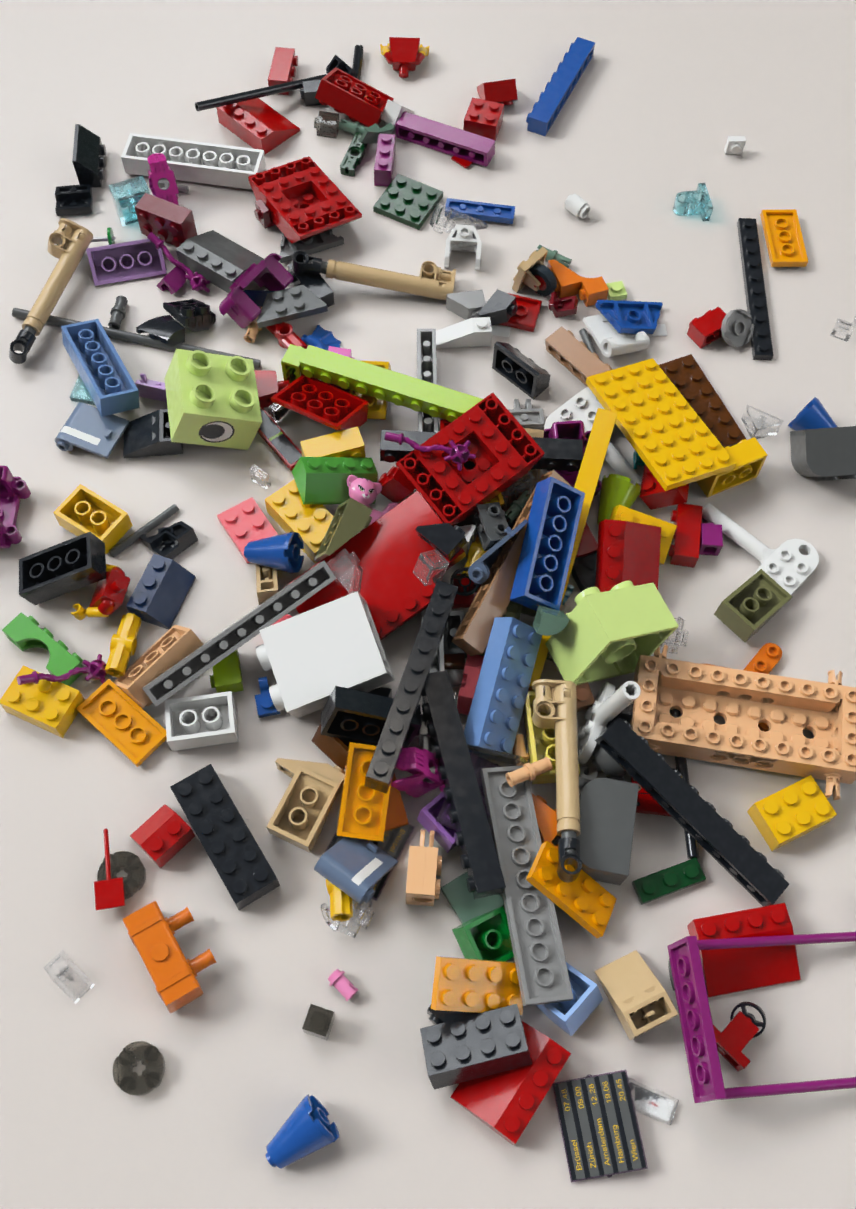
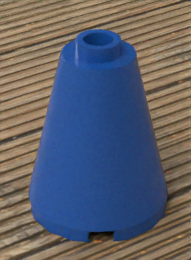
[788,397,838,431]
[244,532,304,574]
[265,1094,339,1169]

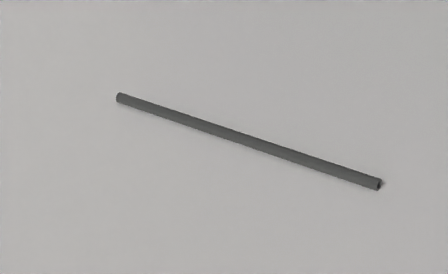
[12,308,261,369]

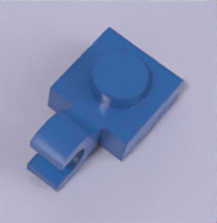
[255,676,281,718]

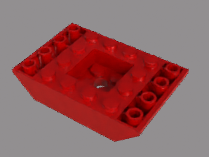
[248,156,362,244]
[396,393,545,525]

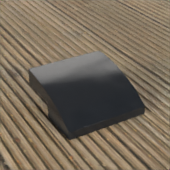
[55,184,93,216]

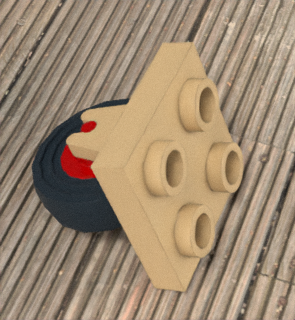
[512,247,557,296]

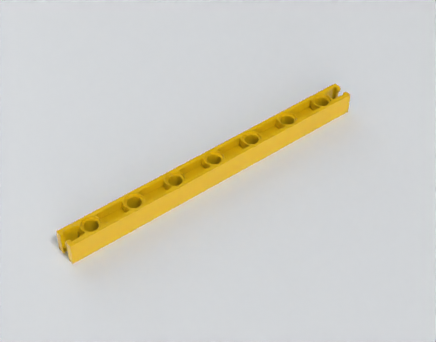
[528,408,618,691]

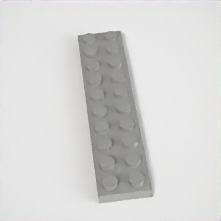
[480,765,573,1007]

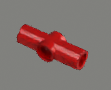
[266,322,308,349]

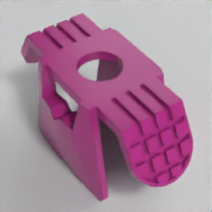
[147,153,179,205]
[391,747,445,798]

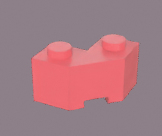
[457,655,484,715]

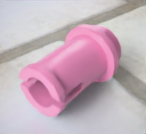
[328,969,358,1002]

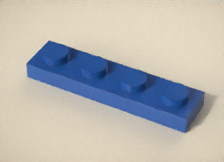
[444,198,515,224]

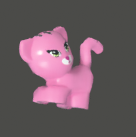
[347,475,399,532]

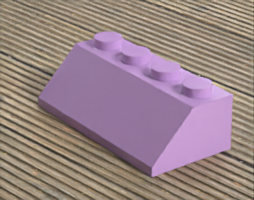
[86,237,167,286]

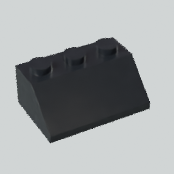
[72,124,106,188]
[492,342,550,400]

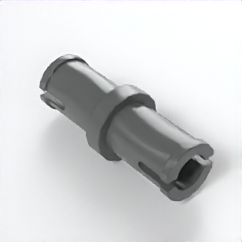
[108,296,128,330]

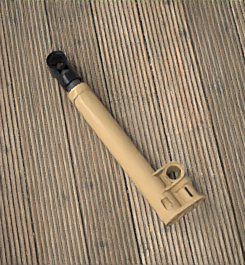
[9,218,93,364]
[292,251,456,301]
[532,679,582,883]

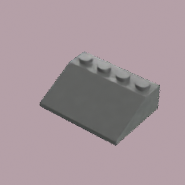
[176,230,264,293]

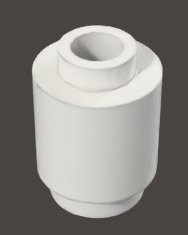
[565,194,591,219]

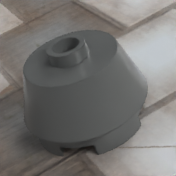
[592,743,626,778]

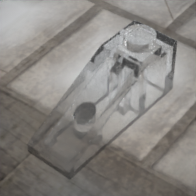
[430,203,488,234]

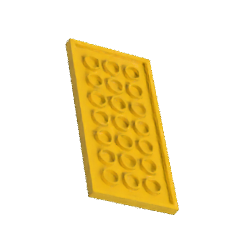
[586,358,736,491]

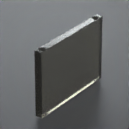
[467,744,528,766]

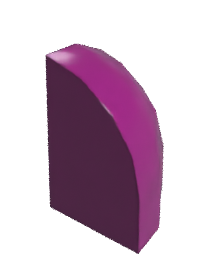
[157,266,186,294]

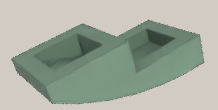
[359,123,395,144]

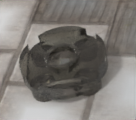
[97,851,146,899]
[113,1041,165,1096]

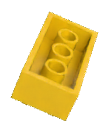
[265,479,333,564]

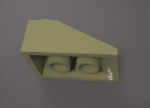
[314,498,373,562]
[714,569,792,642]

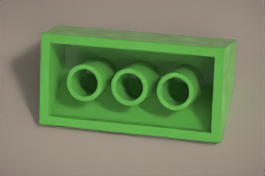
[292,457,378,504]

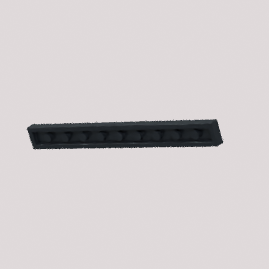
[737,218,773,360]

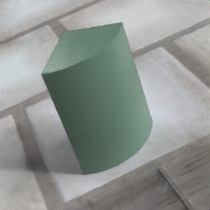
[532,605,570,636]

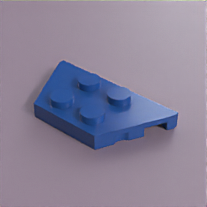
[595,300,663,334]

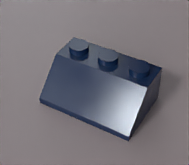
[126,554,196,630]

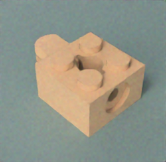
[406,830,442,906]

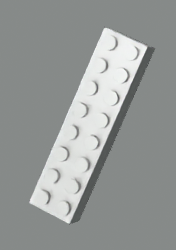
[121,133,266,190]

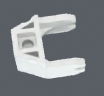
[444,224,482,270]

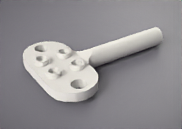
[544,387,642,487]
[702,503,819,595]
[578,681,641,764]

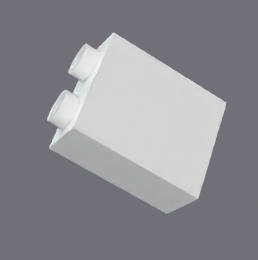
[256,591,395,718]

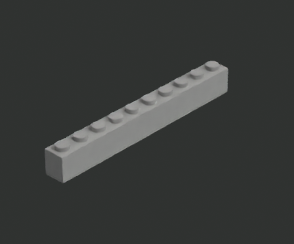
[142,561,336,707]

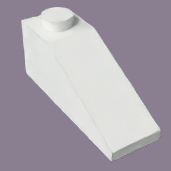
[436,317,492,349]

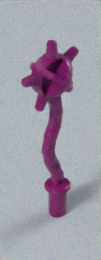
[147,232,210,293]
[385,432,476,471]
[17,654,107,685]

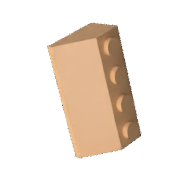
[113,625,204,708]

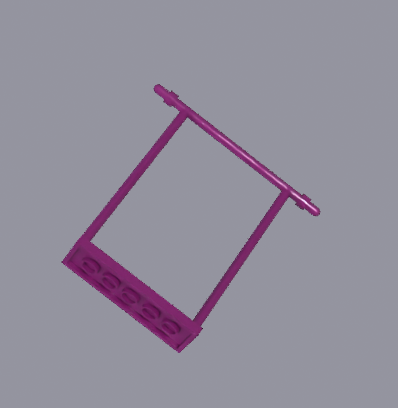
[667,932,856,1103]

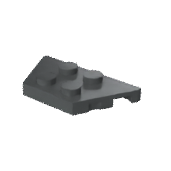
[279,230,344,263]
[257,285,328,328]

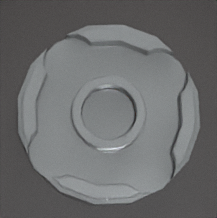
[721,309,754,347]

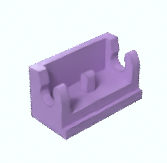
[135,373,167,402]

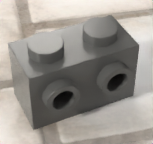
[470,502,509,551]

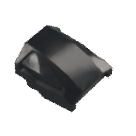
[163,299,216,332]

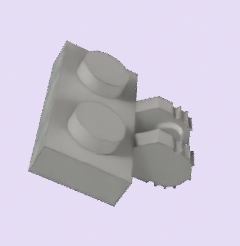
[509,399,545,429]

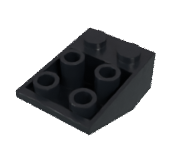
[123,409,183,458]

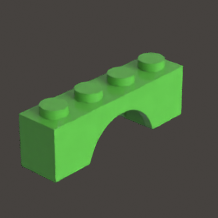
[2,612,83,686]

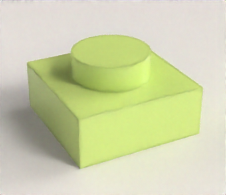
[606,281,627,301]

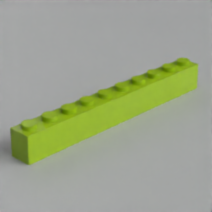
[299,345,483,422]

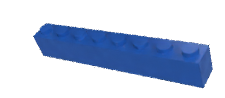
[526,37,595,136]

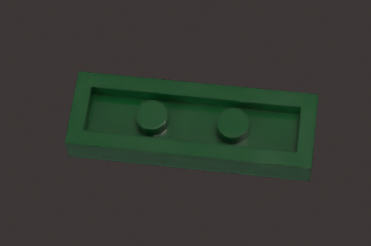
[632,858,706,905]

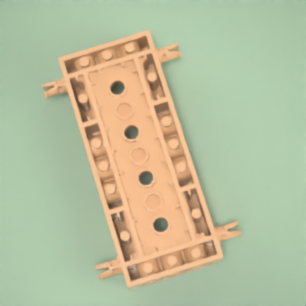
[630,644,856,800]

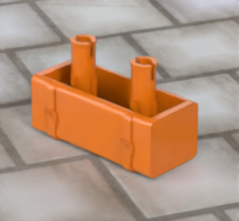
[123,901,217,1013]

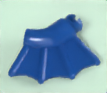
[301,325,341,350]

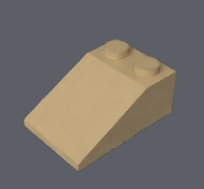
[267,766,340,853]

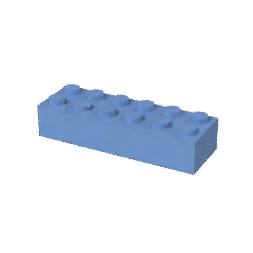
[61,319,139,417]
[464,617,542,759]

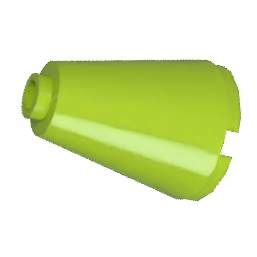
[597,474,641,525]

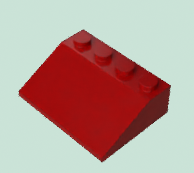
[315,67,394,127]
[216,98,300,154]
[271,375,369,431]
[595,519,661,592]
[687,903,801,998]
[450,1021,571,1145]

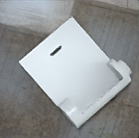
[583,314,650,358]

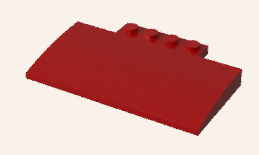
[282,491,466,640]

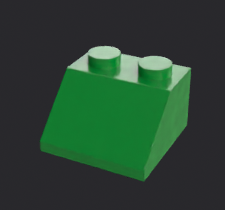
[452,906,514,961]

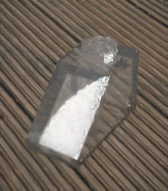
[326,548,363,594]

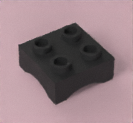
[571,551,597,592]

